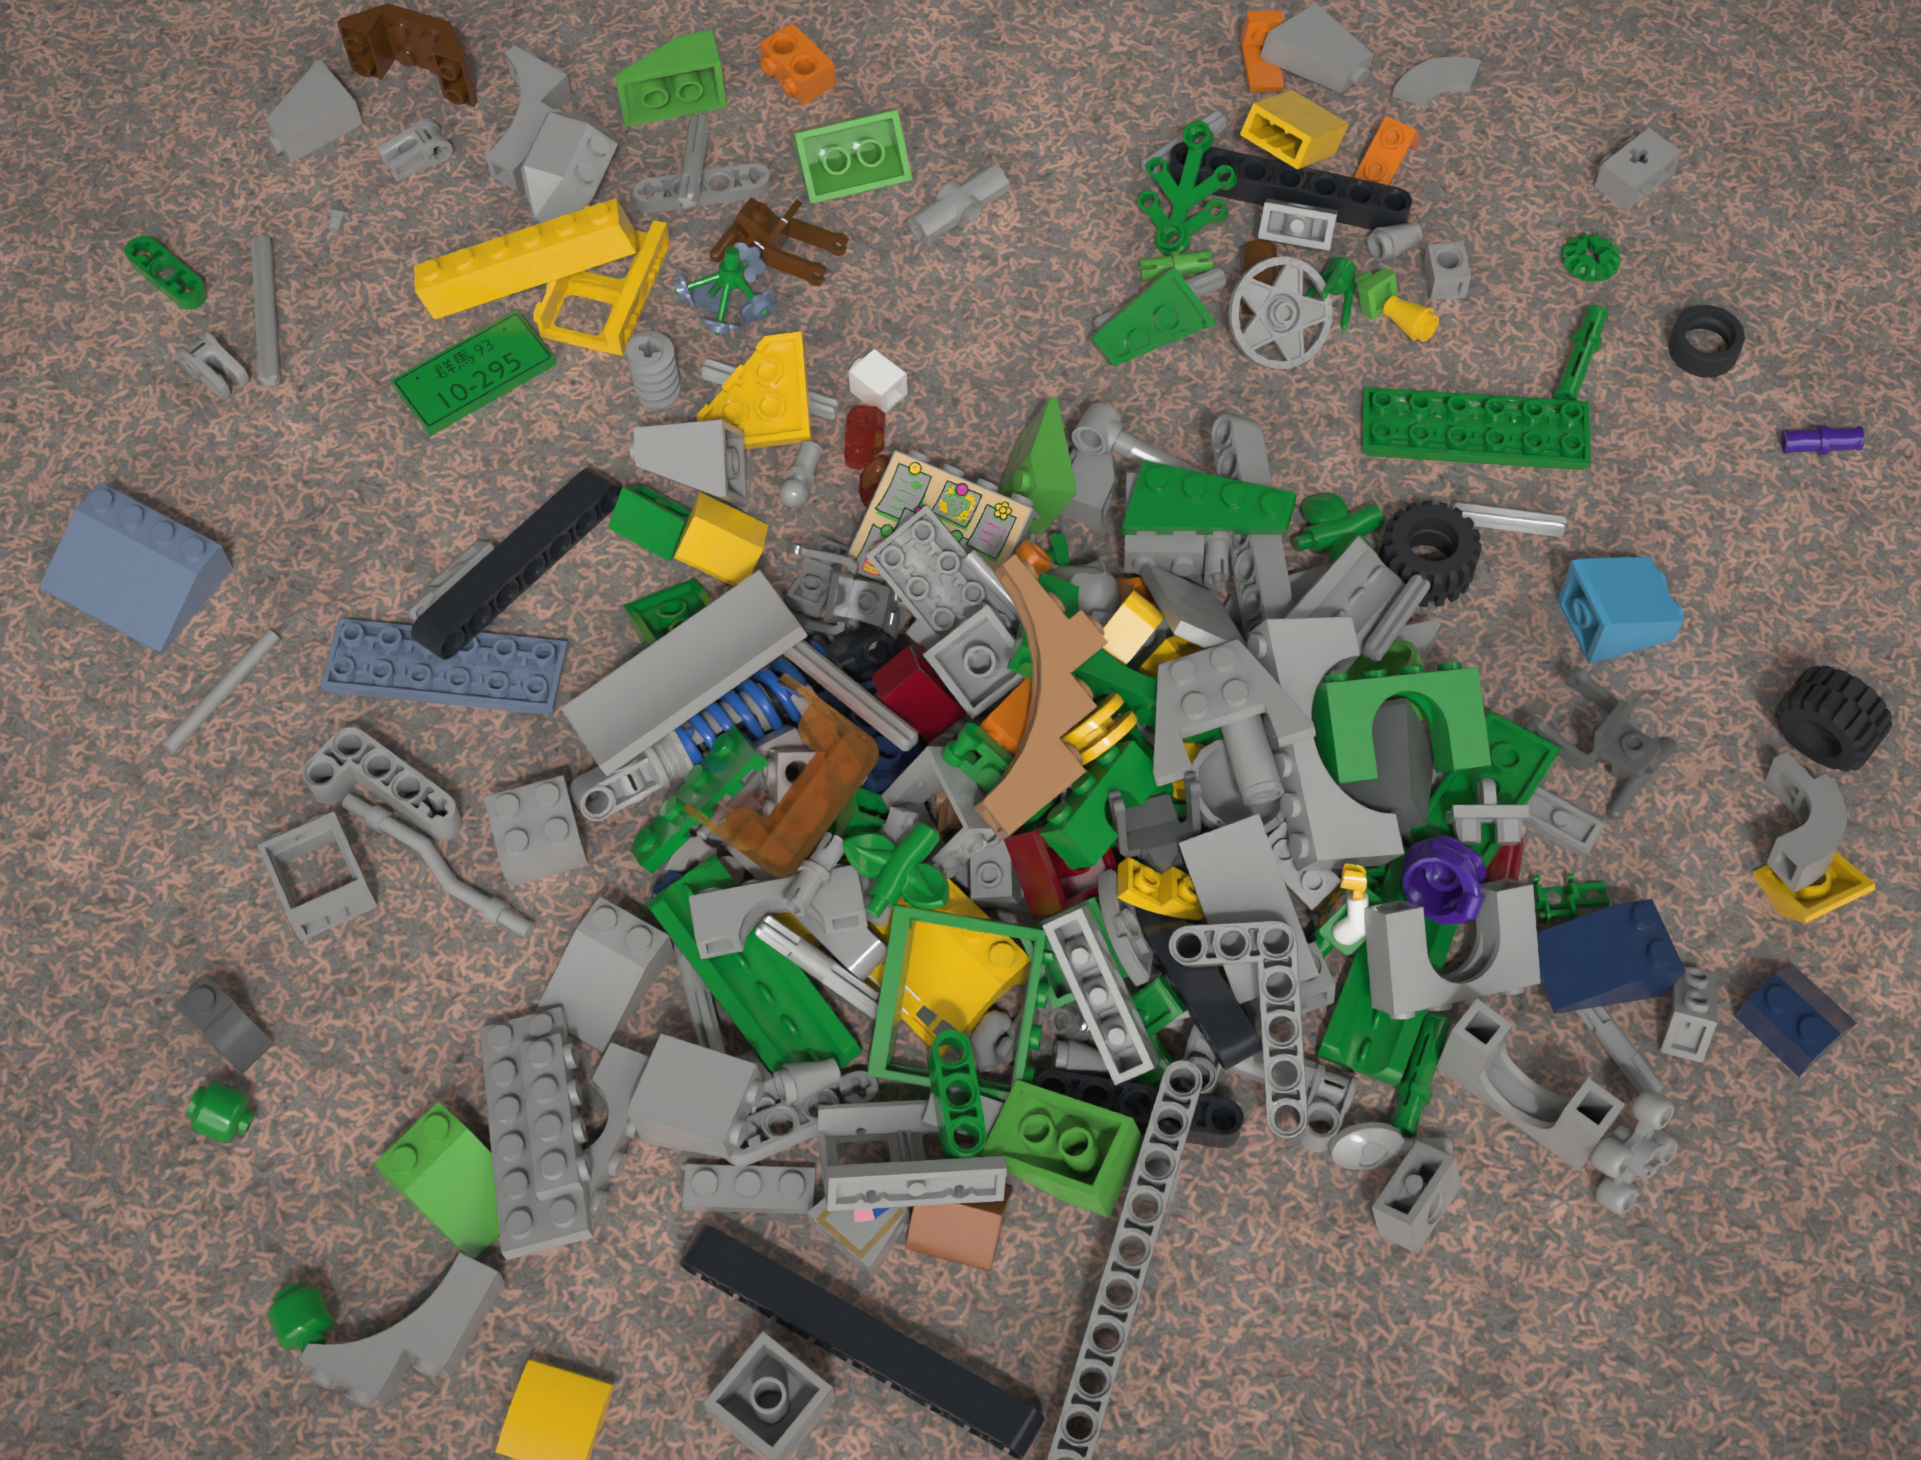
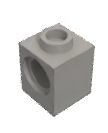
[1423,242,1471,300]

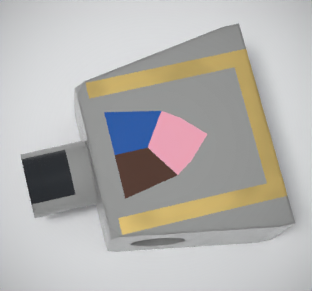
[807,1198,910,1279]

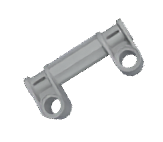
[1176,1024,1359,1152]

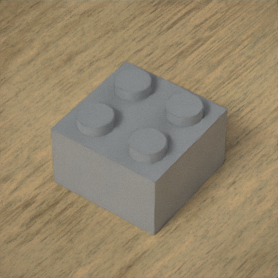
[923,604,1026,720]
[484,775,588,887]
[703,1331,836,1460]

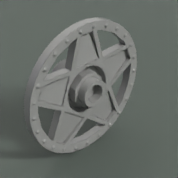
[1228,257,1333,369]

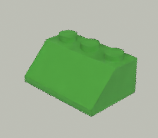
[789,108,913,204]

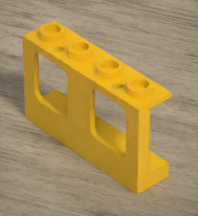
[534,205,671,356]

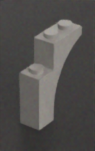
[486,45,572,192]
[299,1253,505,1409]

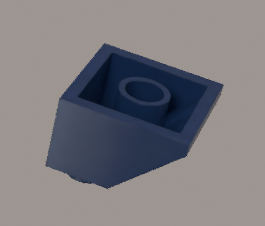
[1735,964,1857,1077]

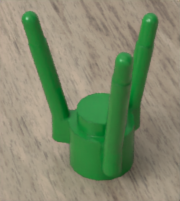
[1304,257,1357,331]

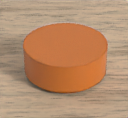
[1015,539,1053,576]

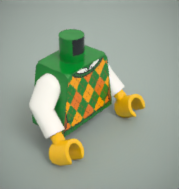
[1306,863,1390,959]

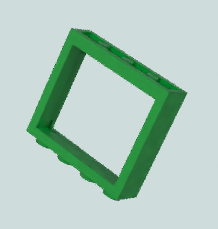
[867,904,1055,1100]

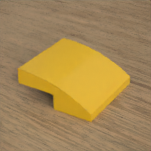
[495,1359,615,1460]

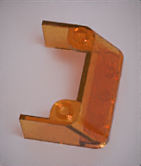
[681,672,879,877]

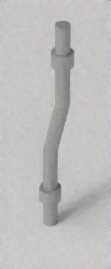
[342,794,535,938]

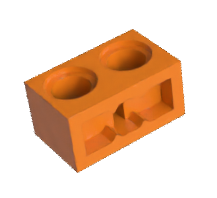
[759,23,836,105]

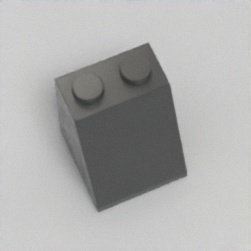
[1338,698,1434,830]

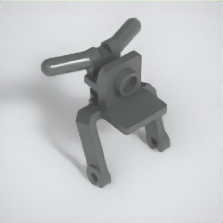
[787,542,903,654]
[1524,666,1677,821]
[1108,771,1202,875]

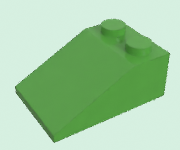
[615,30,727,127]
[997,397,1077,534]
[979,1079,1144,1218]
[374,1102,500,1260]

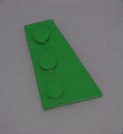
[1088,266,1217,366]

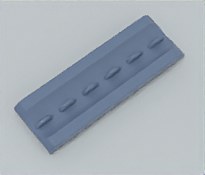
[320,618,568,715]

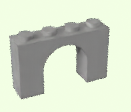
[1364,878,1541,1019]
[1437,999,1626,1172]

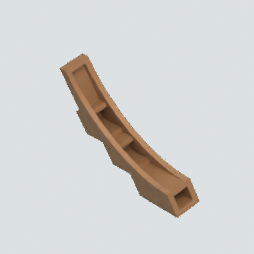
[974,554,1108,840]

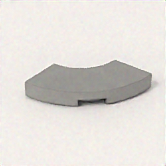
[1392,56,1482,107]
[1098,869,1154,987]

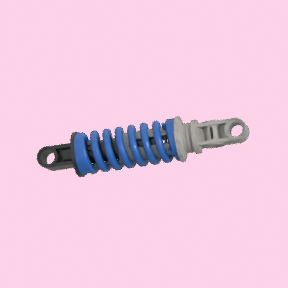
[569,625,897,821]

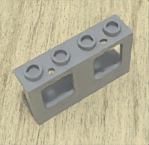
[817,1097,1007,1211]

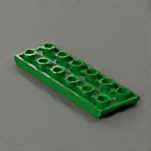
[1362,387,1591,470]
[1317,842,1458,1088]
[645,854,863,1075]

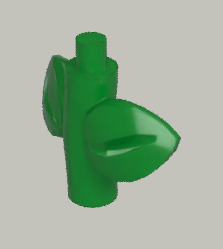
[1293,493,1384,563]
[842,822,949,918]

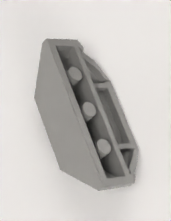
[521,112,618,224]

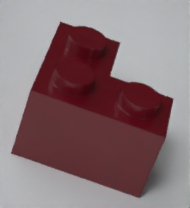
[871,645,967,743]

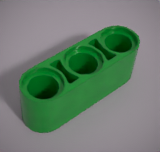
[927,1030,987,1159]

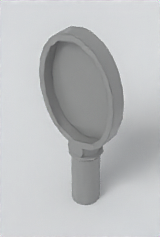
[1329,1122,1453,1170]

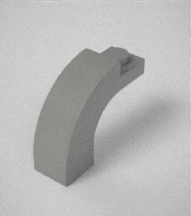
[1764,752,1847,892]

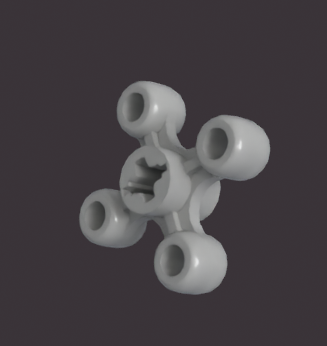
[1591,1089,1678,1215]

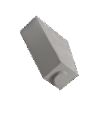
[1260,3,1374,94]
[265,60,363,163]

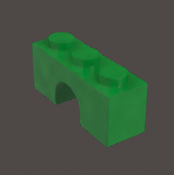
[1039,740,1157,869]

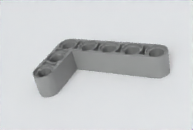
[1169,921,1308,1138]

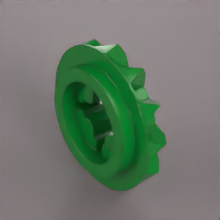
[1562,231,1621,282]

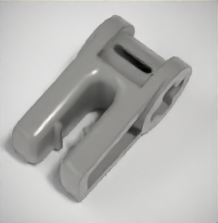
[377,118,453,182]
[175,331,250,401]

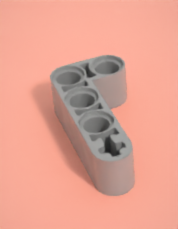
[302,727,463,841]

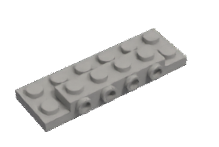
[479,1007,593,1260]

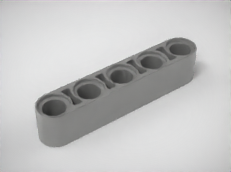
[726,816,888,981]

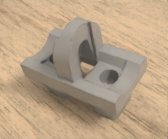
[1445,778,1529,845]

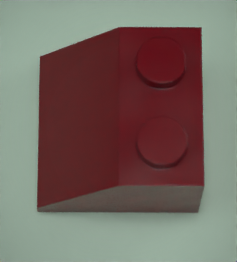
[1004,821,1118,918]

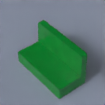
[609,483,692,561]

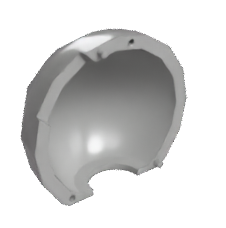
[1191,739,1285,833]

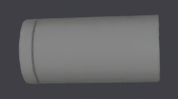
[1220,714,1284,806]

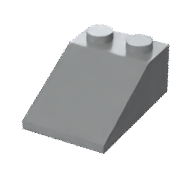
[534,896,674,1054]

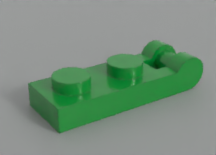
[941,722,1058,828]

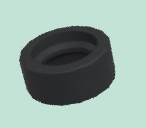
[1668,305,1745,378]

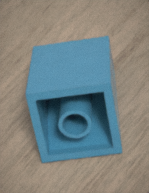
[1557,557,1684,664]

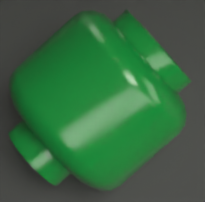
[186,1080,255,1144]
[267,1282,335,1353]

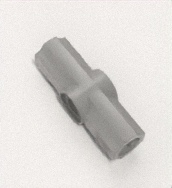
[908,164,1009,245]

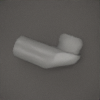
[971,1010,1012,1073]

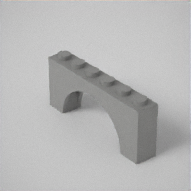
[1247,617,1404,872]

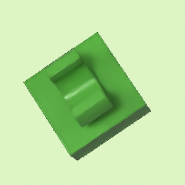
[1355,267,1398,320]

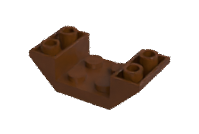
[337,3,478,107]

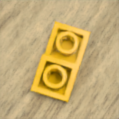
[1117,857,1205,920]

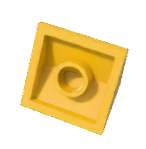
[674,492,768,587]
[1753,852,1875,923]

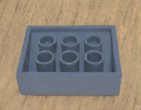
[39,482,233,655]

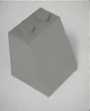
[630,419,748,506]
[1124,473,1204,576]
[626,1034,765,1158]

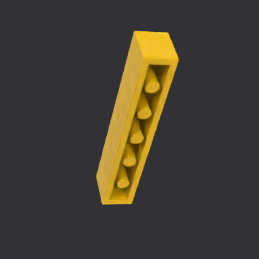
[414,198,636,320]

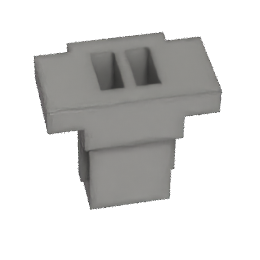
[328,209,351,233]

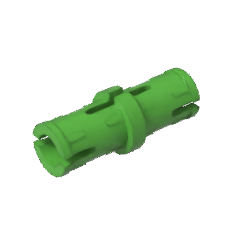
[1138,249,1213,282]

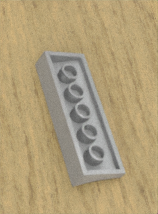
[561,569,808,776]

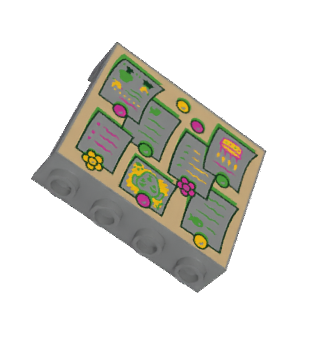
[839,449,1041,612]

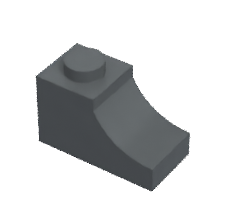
[174,975,274,1074]

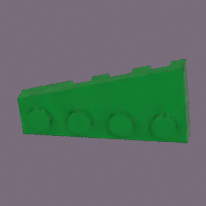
[1122,460,1297,535]

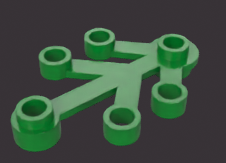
[1137,120,1237,256]

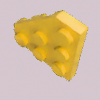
[696,331,812,450]

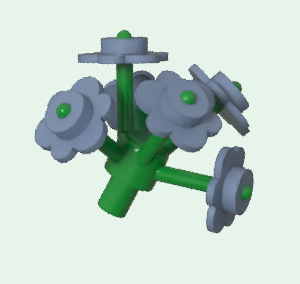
[674,242,778,336]

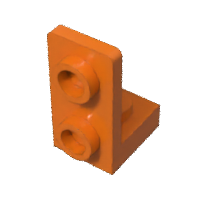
[1240,10,1284,92]
[1354,116,1423,185]

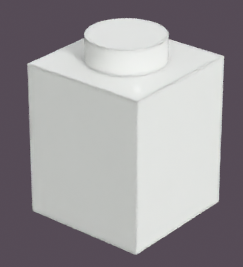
[848,349,908,416]

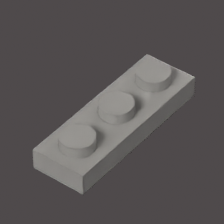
[682,1164,816,1214]

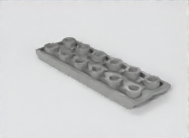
[866,505,1020,712]
[1282,535,1406,685]

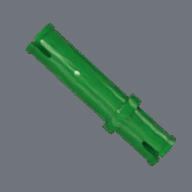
[1553,305,1609,401]
[1390,1013,1451,1138]

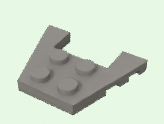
[1153,639,1316,787]

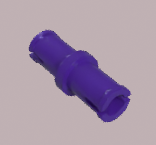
[1781,425,1864,455]

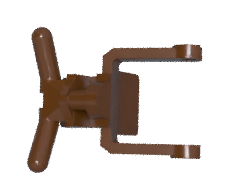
[709,197,849,286]

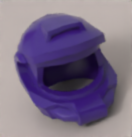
[1400,835,1487,925]

